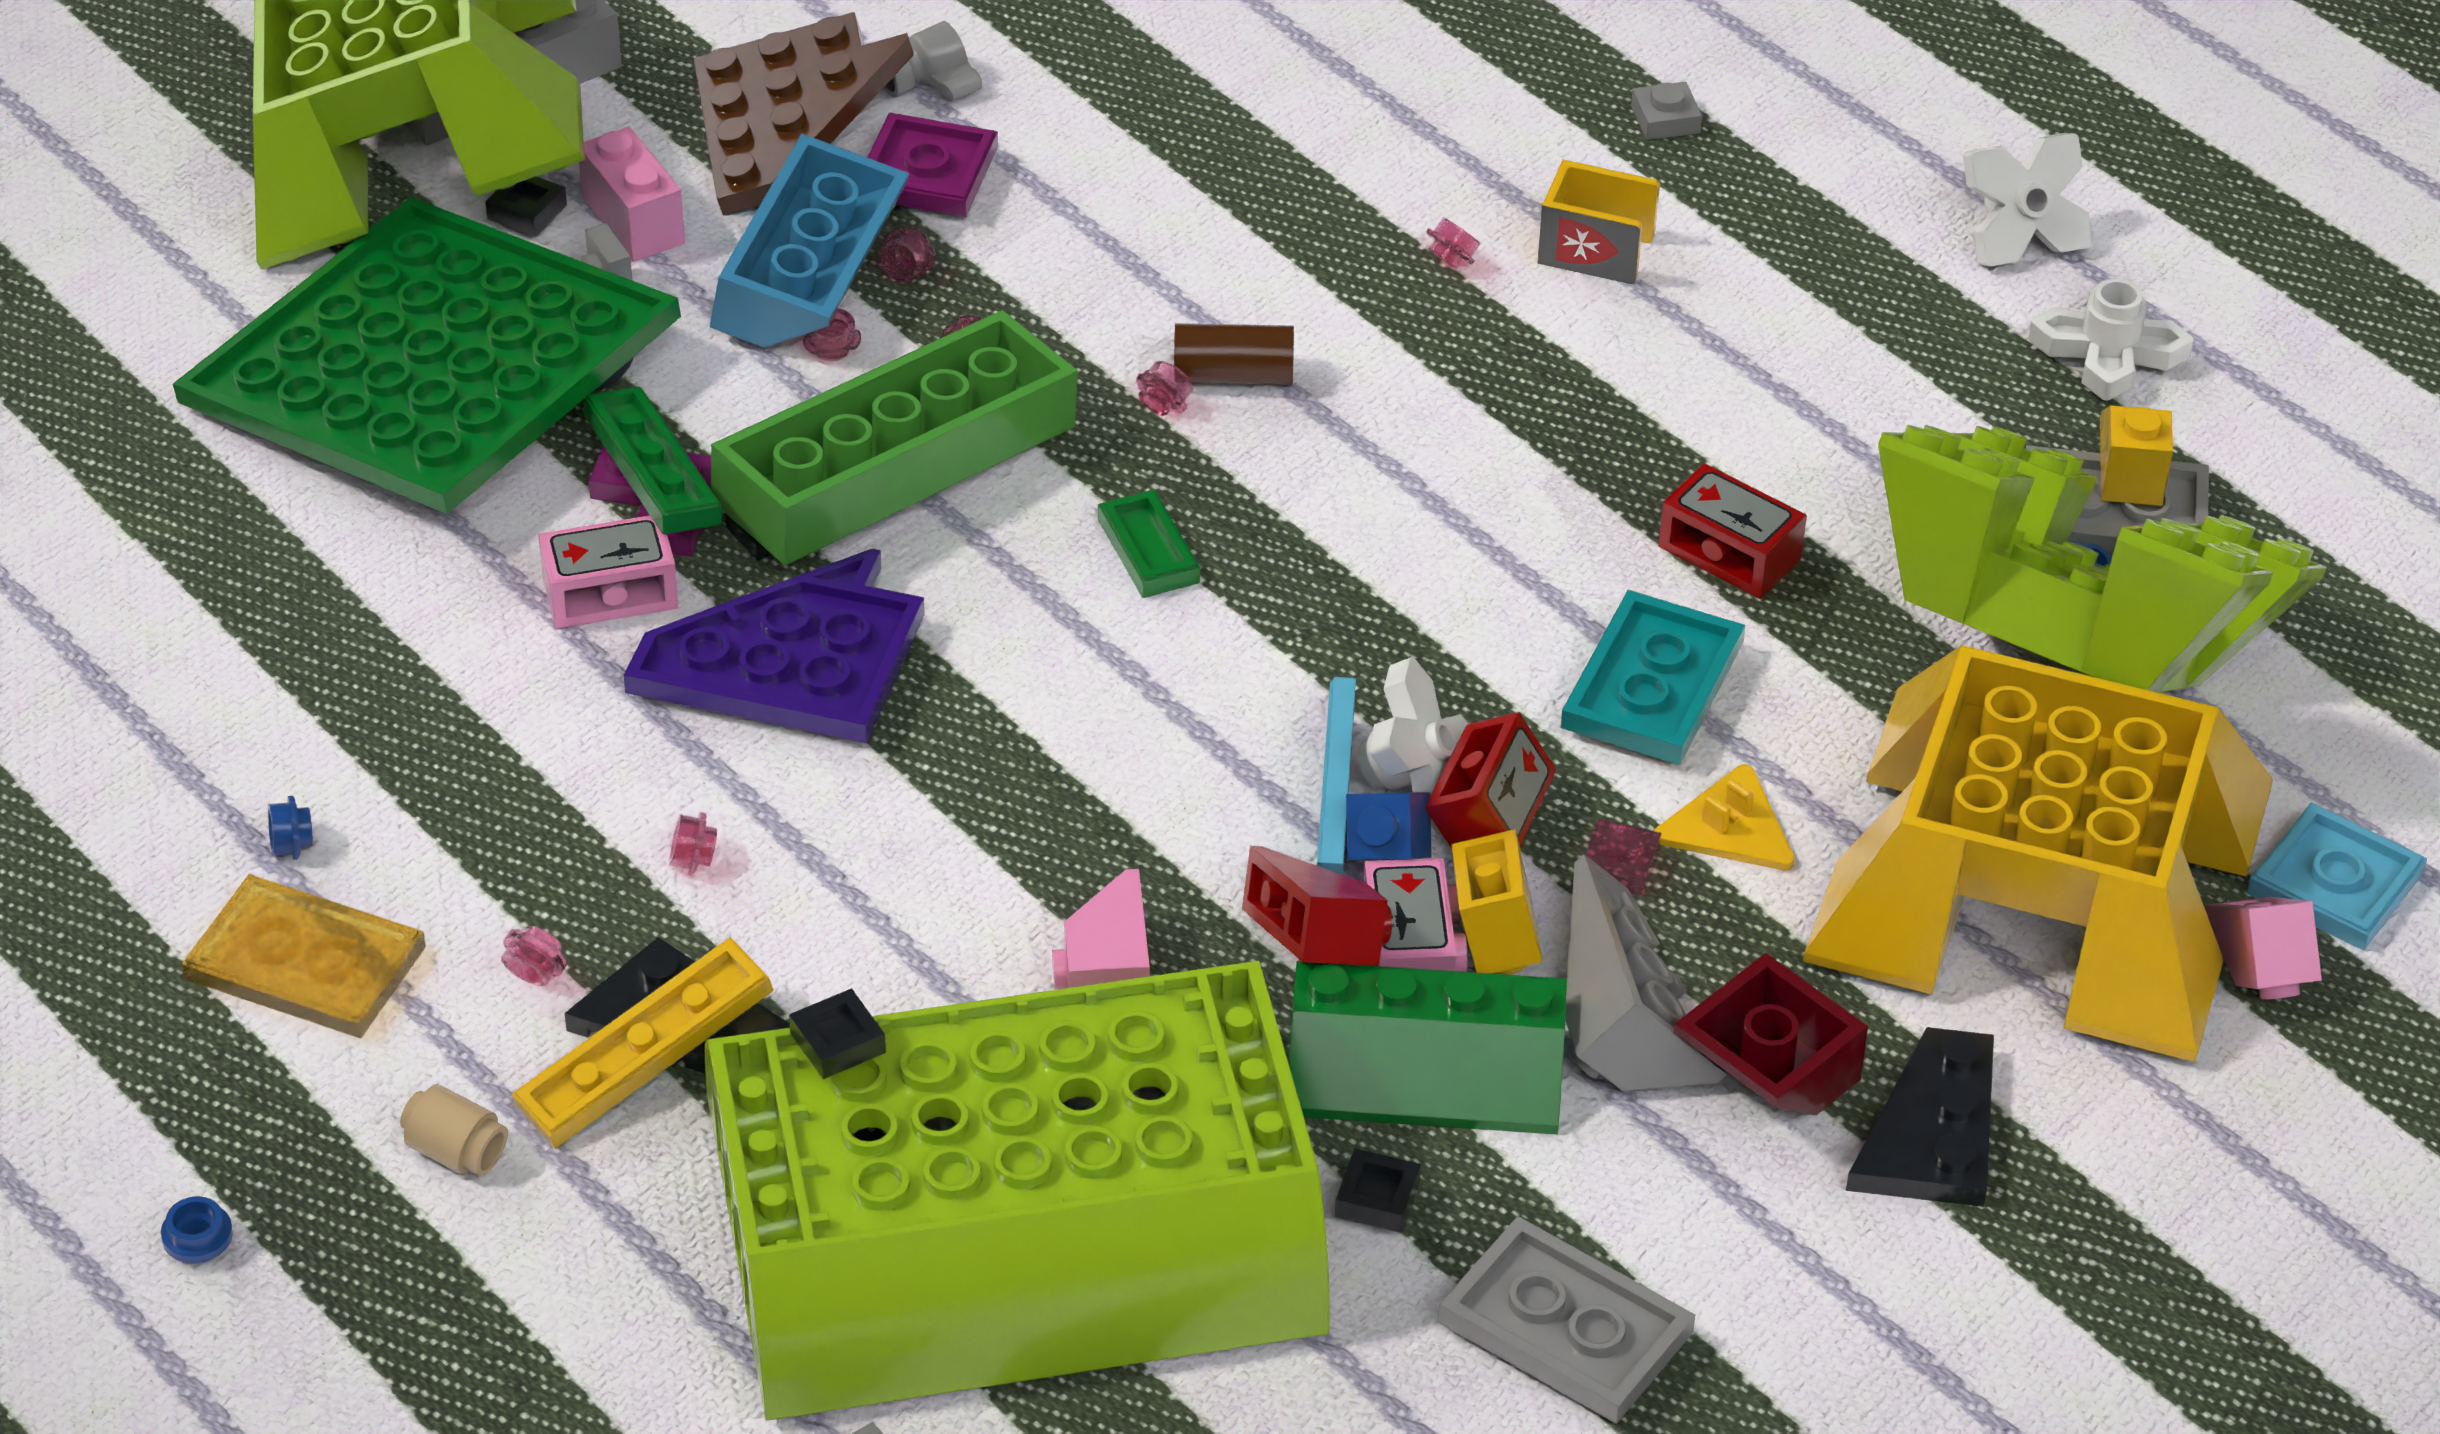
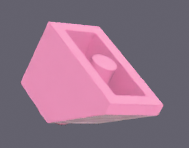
[1052,869,1150,990]
[2204,897,2322,999]

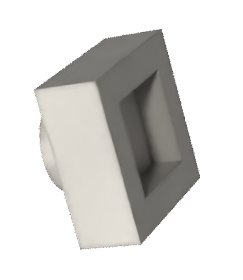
[1631,82,1702,140]
[581,223,632,280]

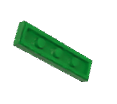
[583,387,722,534]

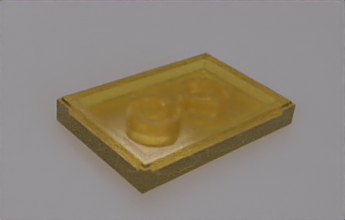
[182,874,426,1039]

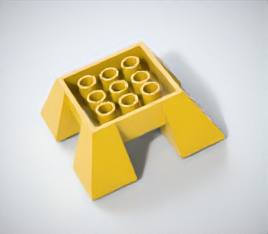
[1803,645,2273,1062]

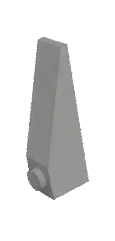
[1565,854,1727,1091]

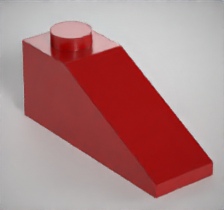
[1242,846,1392,966]

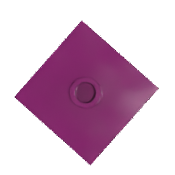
[867,113,998,217]

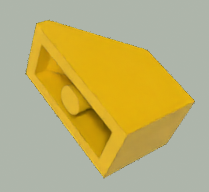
[2100,405,2173,506]
[1451,829,1543,975]

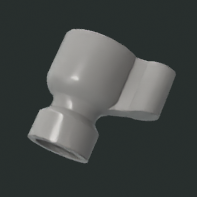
[884,21,982,102]

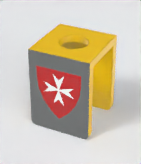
[1537,159,1660,284]

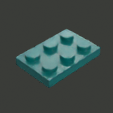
[1560,590,1746,765]

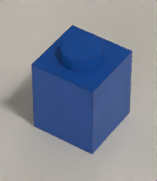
[1346,792,1432,860]

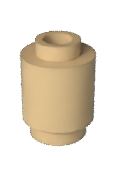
[400,1084,508,1176]

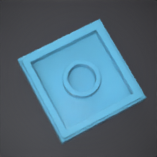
[2247,802,2428,951]

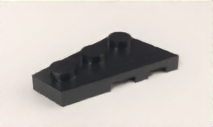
[1846,1027,1994,1207]

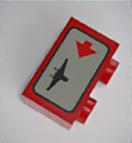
[1658,463,1807,599]
[1424,712,1557,849]

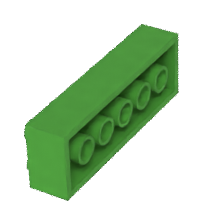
[711,310,1078,566]

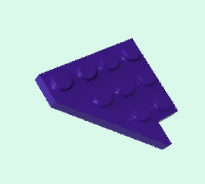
[623,549,925,743]

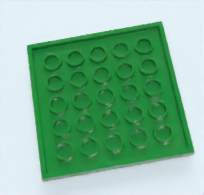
[173,197,681,514]

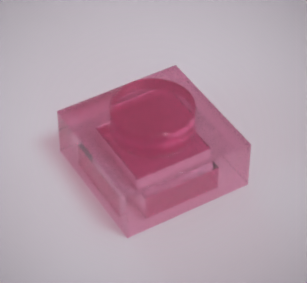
[1585,818,1661,896]

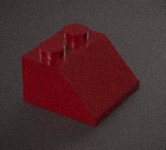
[1674,953,1868,1116]

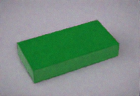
[1098,489,1200,598]

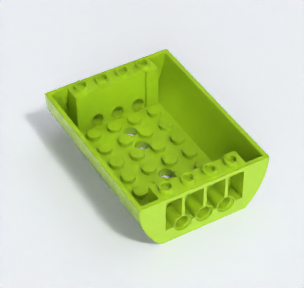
[705,961,1330,1421]

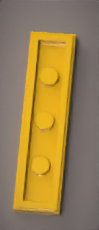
[511,937,774,1149]

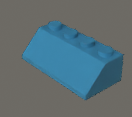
[710,134,909,348]

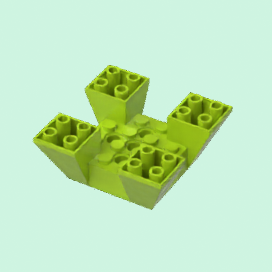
[253,0,585,270]
[1878,425,2327,693]

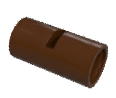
[1174,323,1294,385]

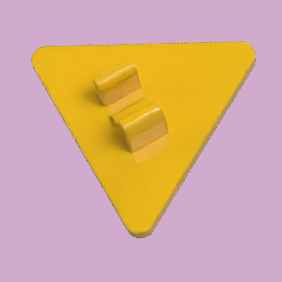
[1653,764,1795,871]

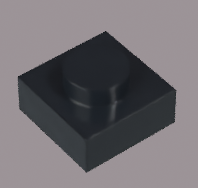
[485,176,567,237]
[789,988,886,1079]
[1335,1148,1421,1233]

